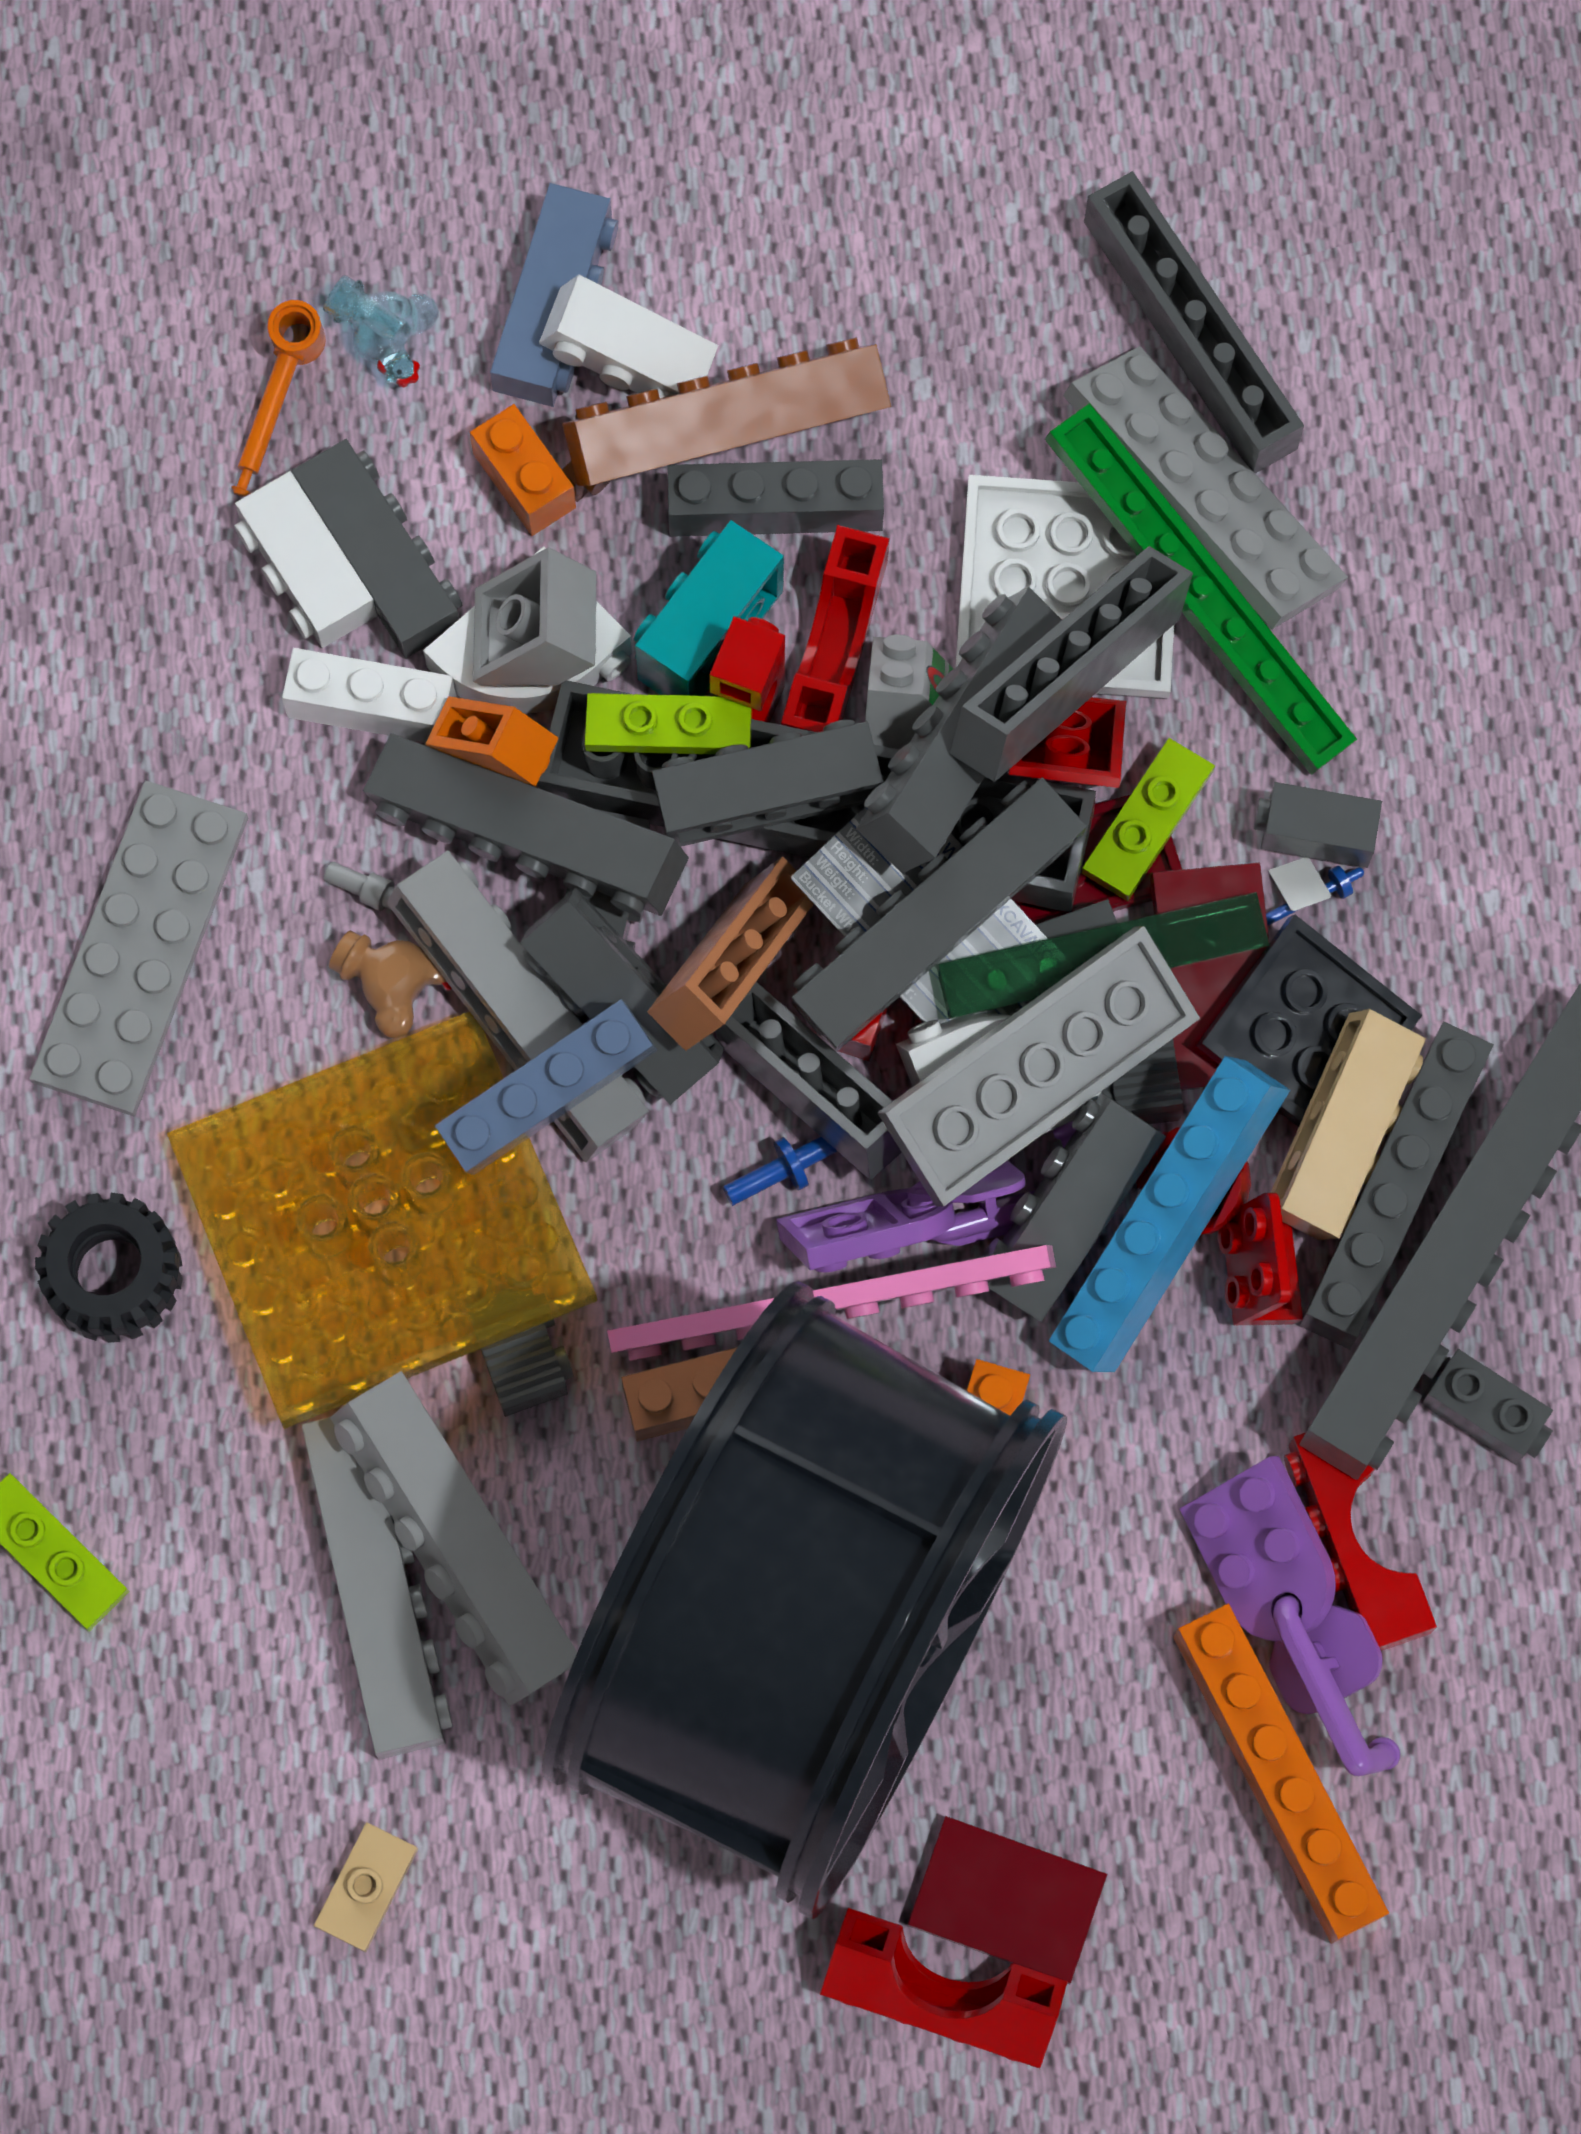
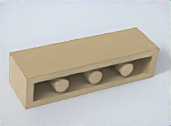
[1270,1009,1426,1240]

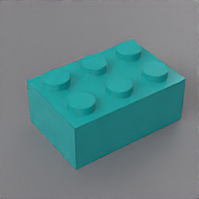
[633,520,784,696]

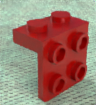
[1218,1193,1303,1326]

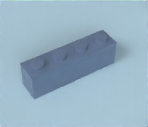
[490,183,619,407]
[435,999,658,1175]

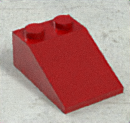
[1009,697,1126,788]

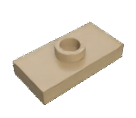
[314,1822,418,1953]

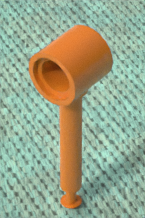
[231,300,326,497]

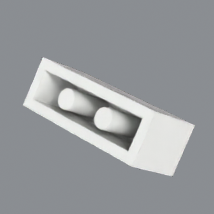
[539,275,719,398]
[234,471,377,648]
[282,648,456,742]

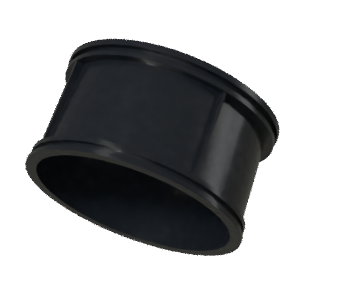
[542,1281,1067,1919]

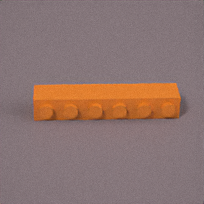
[1173,1603,1389,1944]

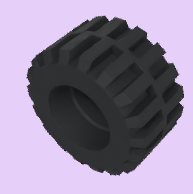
[35,1192,183,1343]

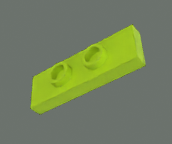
[585,693,752,754]
[1082,738,1215,902]
[0,1473,130,1632]

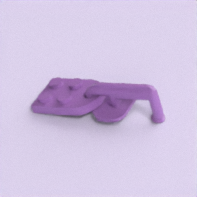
[776,1121,1076,1273]
[1179,1456,1400,1777]

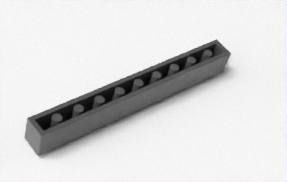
[1299,984,1581,1480]

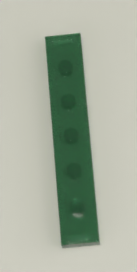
[936,892,1269,1019]

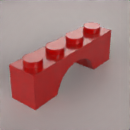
[781,525,890,733]
[1284,1432,1437,1651]
[820,1908,1068,2069]

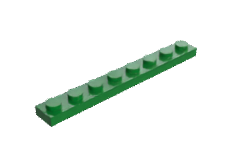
[1044,403,1357,775]

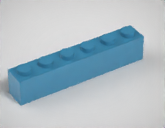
[1049,1056,1291,1372]

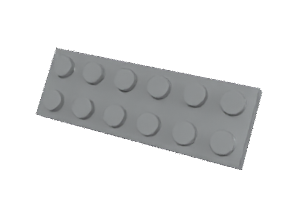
[1063,346,1348,629]
[29,780,248,1117]
[878,926,1200,1207]

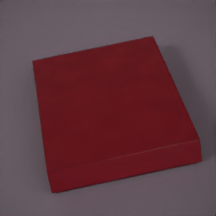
[907,1816,1108,1985]

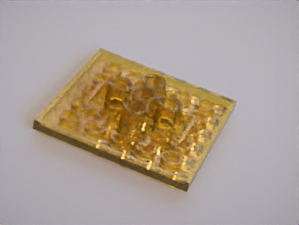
[167,1011,598,1429]

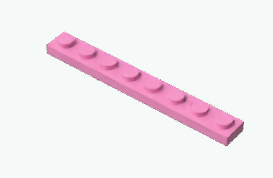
[607,1245,1056,1361]

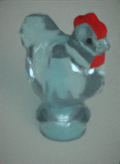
[323,275,439,388]

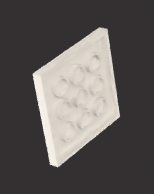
[955,475,1174,699]

